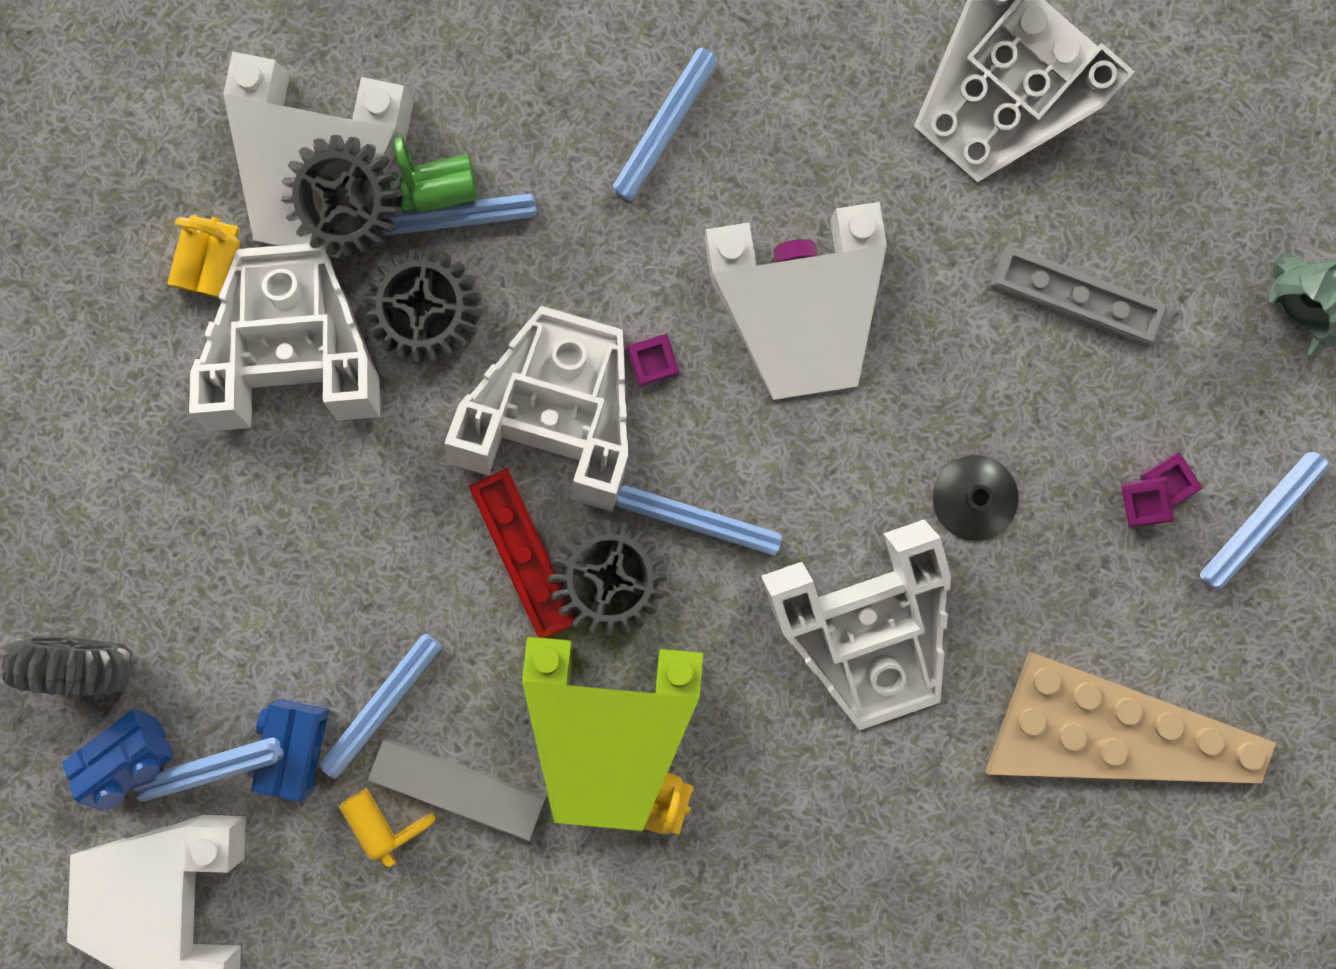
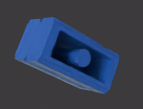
[247,699,329,801]
[62,708,174,811]

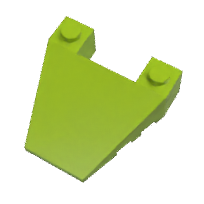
[522,637,703,831]

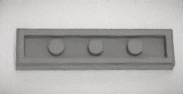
[990,245,1168,347]
[368,737,546,841]

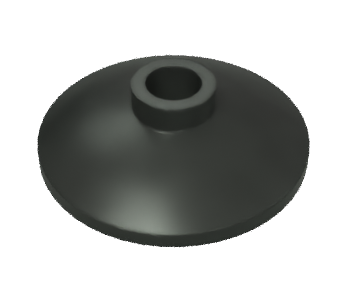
[933,455,1019,541]

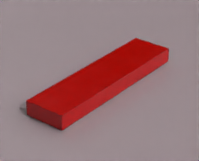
[468,468,576,638]

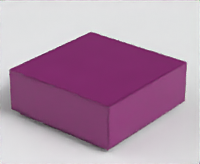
[626,333,680,388]
[1139,452,1203,508]
[1121,476,1174,527]

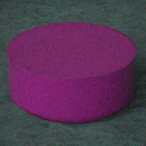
[773,239,818,263]

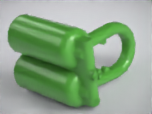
[394,137,478,213]

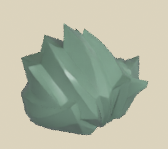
[1267,252,1336,357]

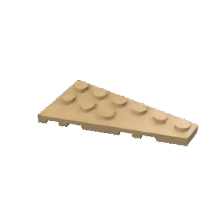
[985,652,1276,783]

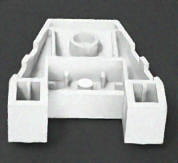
[223,51,414,258]
[704,202,887,400]
[189,243,380,431]
[444,306,628,512]
[761,520,951,731]
[67,815,246,969]

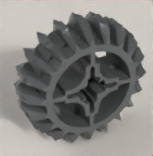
[281,135,403,257]
[364,248,482,365]
[548,519,667,638]
[1,636,133,696]

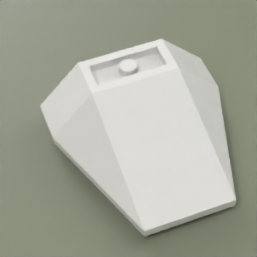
[914,0,1135,182]

